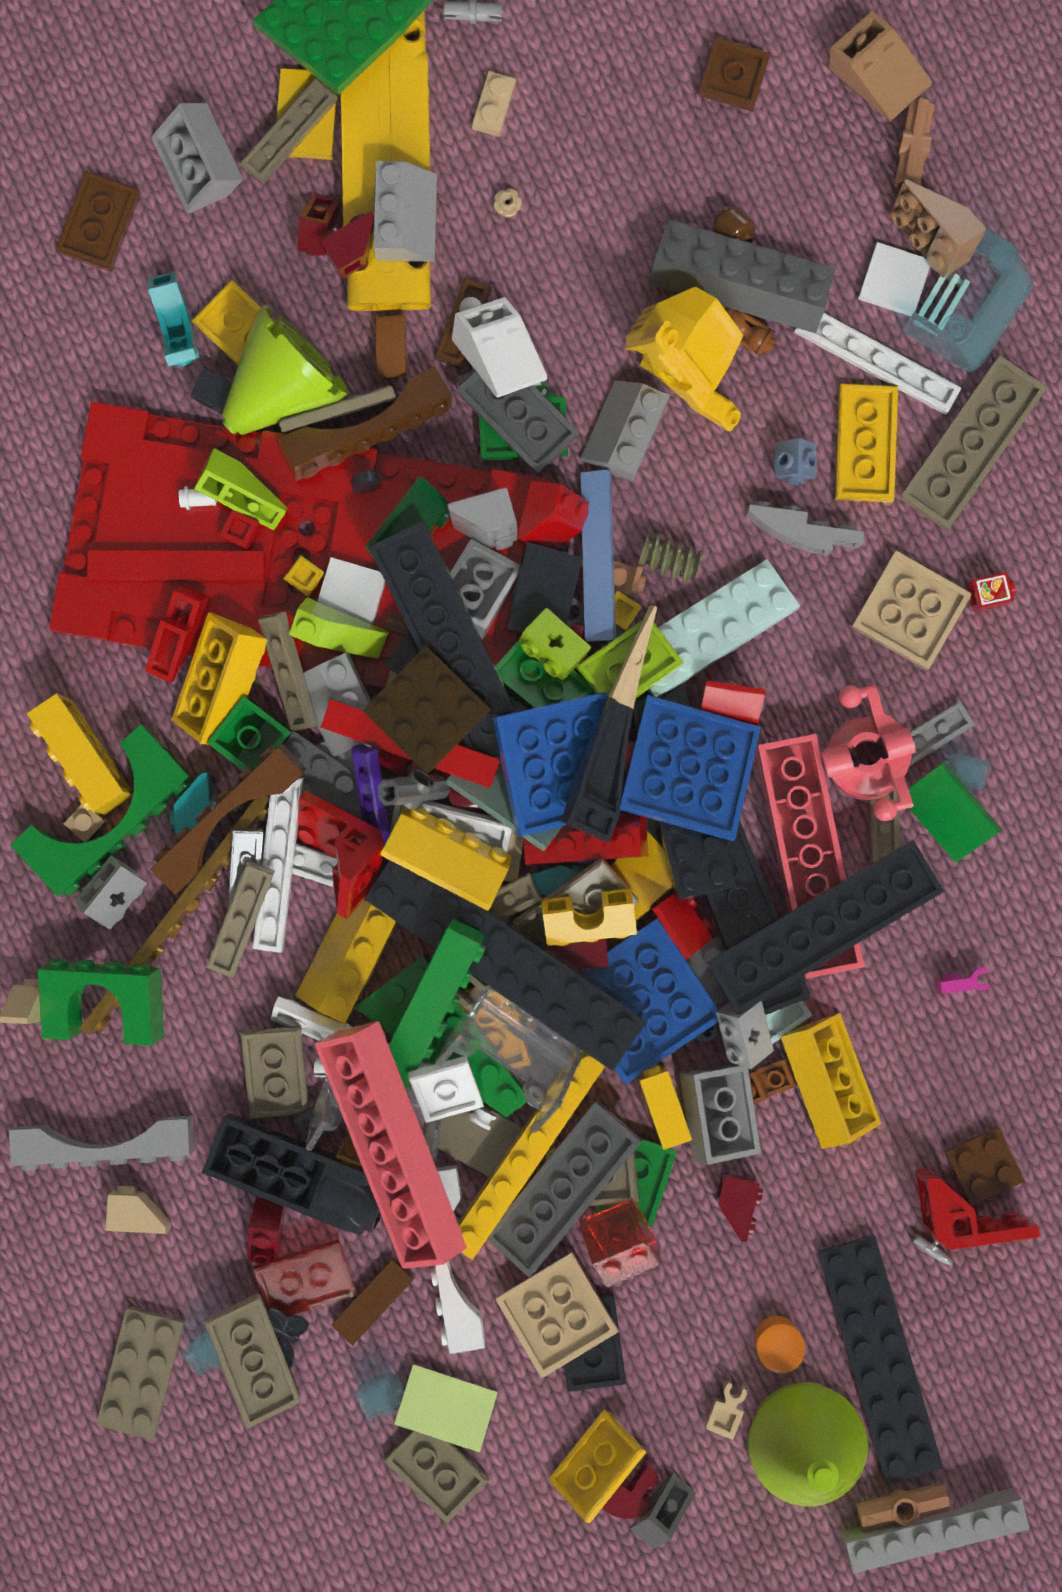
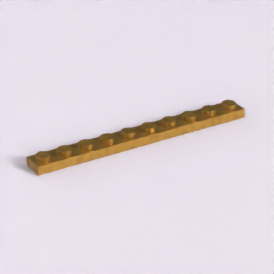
[80,795,270,1035]

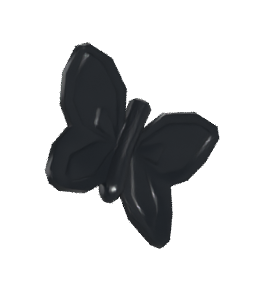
[267,1307,309,1368]

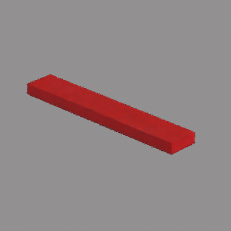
[87,550,265,582]
[321,699,501,788]

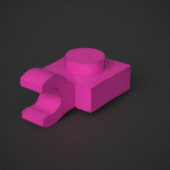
[934,968,990,994]

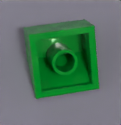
[207,696,292,771]

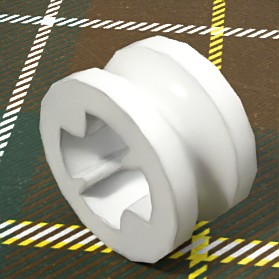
[467,1107,497,1130]

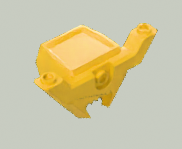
[626,286,743,432]

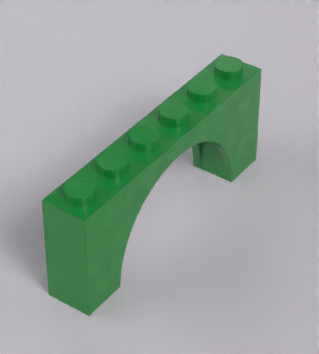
[10,724,193,897]

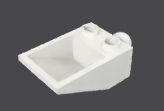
[452,297,547,398]

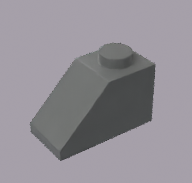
[630,1473,696,1549]

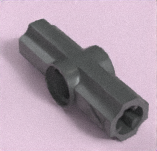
[377,769,451,809]

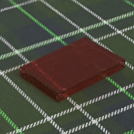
[253,1239,357,1316]

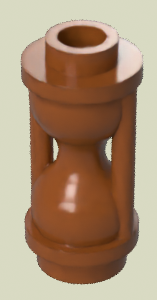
[723,306,777,357]

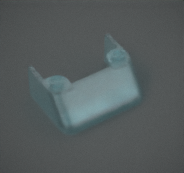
[902,226,1034,372]

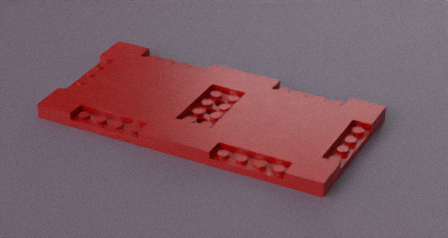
[49,402,550,689]

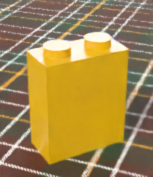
[638,1063,692,1150]

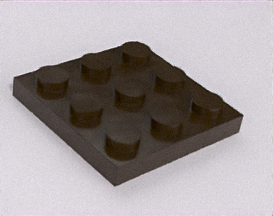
[363,646,491,775]

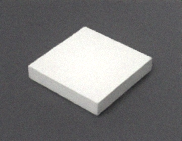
[858,242,930,317]
[317,557,386,625]
[408,1056,484,1123]

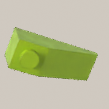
[194,448,287,530]
[289,598,389,659]

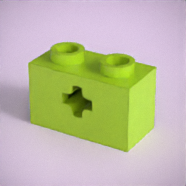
[518,608,591,681]

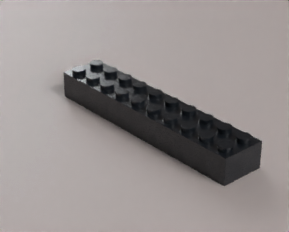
[364,860,649,1071]

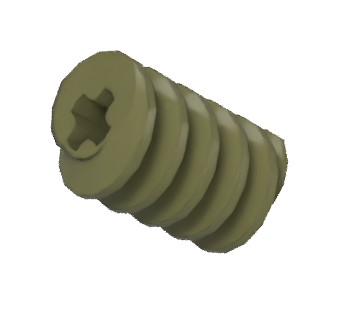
[638,533,704,584]

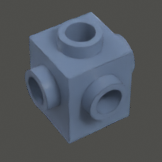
[774,438,817,485]

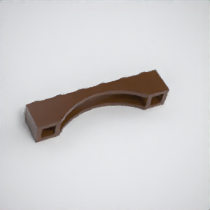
[278,367,452,481]
[150,744,307,895]

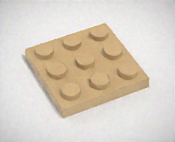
[851,551,972,671]
[496,1251,619,1379]

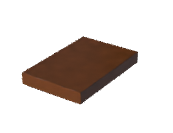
[55,171,141,272]

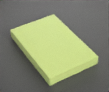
[394,1364,498,1452]

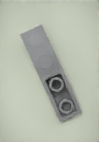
[746,501,864,556]

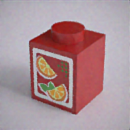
[966,572,1016,612]

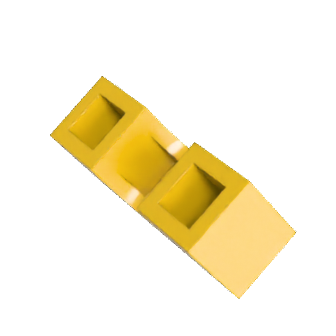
[542,888,637,946]

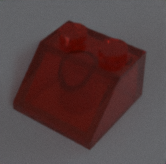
[580,1199,660,1287]

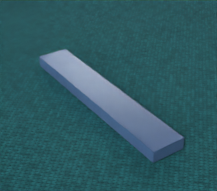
[581,469,616,644]

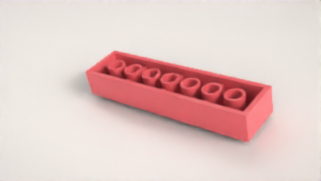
[755,734,865,979]
[315,1021,467,1269]

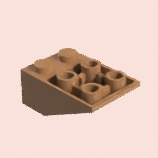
[829,11,932,121]
[889,180,986,278]

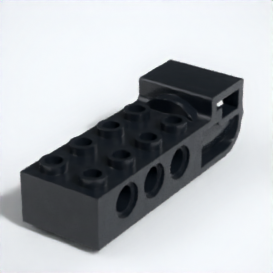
[202,1113,382,1234]

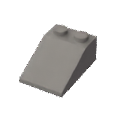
[450,539,520,640]

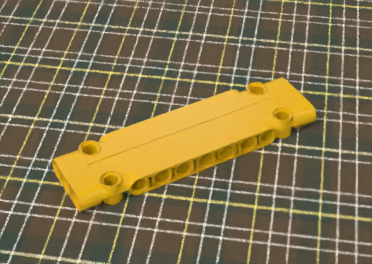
[341,10,431,311]

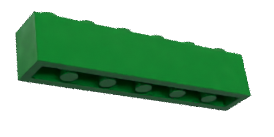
[389,918,486,1091]

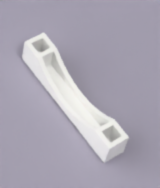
[431,1165,486,1354]

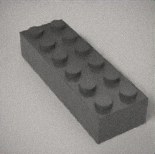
[649,219,835,333]

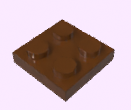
[698,37,771,112]
[944,1126,1025,1207]

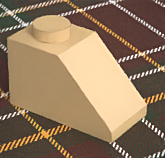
[0,979,41,1024]
[106,1186,172,1234]

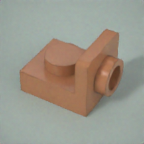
[614,561,647,599]

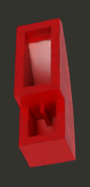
[145,585,209,683]

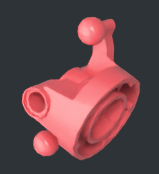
[821,684,916,821]

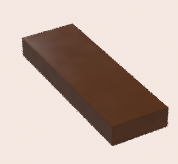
[435,277,492,369]
[331,1258,414,1346]

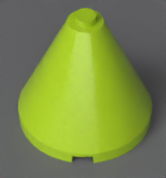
[222,305,349,435]
[747,1382,868,1507]

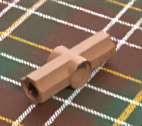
[894,98,935,191]
[856,1483,951,1532]

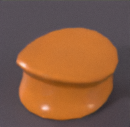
[754,1316,805,1374]

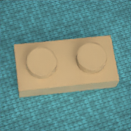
[472,71,516,137]

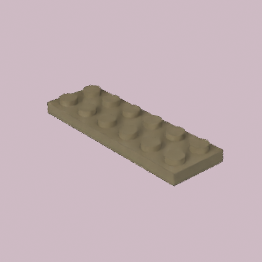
[899,355,1047,531]

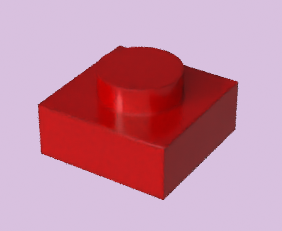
[219,510,260,550]

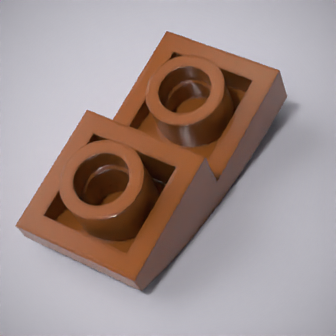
[376,315,408,378]
[749,1057,797,1104]

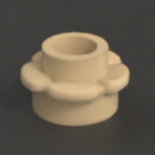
[494,188,522,217]

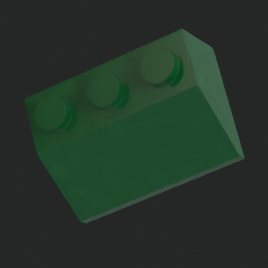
[365,476,451,561]

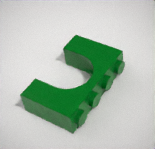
[38,958,164,1046]

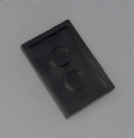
[505,542,583,633]
[564,1292,626,1392]

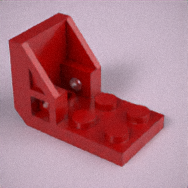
[297,791,384,919]
[915,1169,1040,1250]

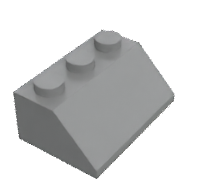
[151,103,243,213]
[374,161,437,262]
[580,380,670,482]
[448,488,517,550]
[303,653,371,757]
[679,1065,761,1165]

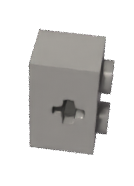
[75,855,147,930]
[716,1001,774,1069]

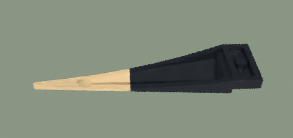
[560,605,657,843]

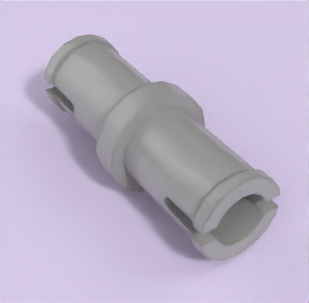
[444,0,503,24]

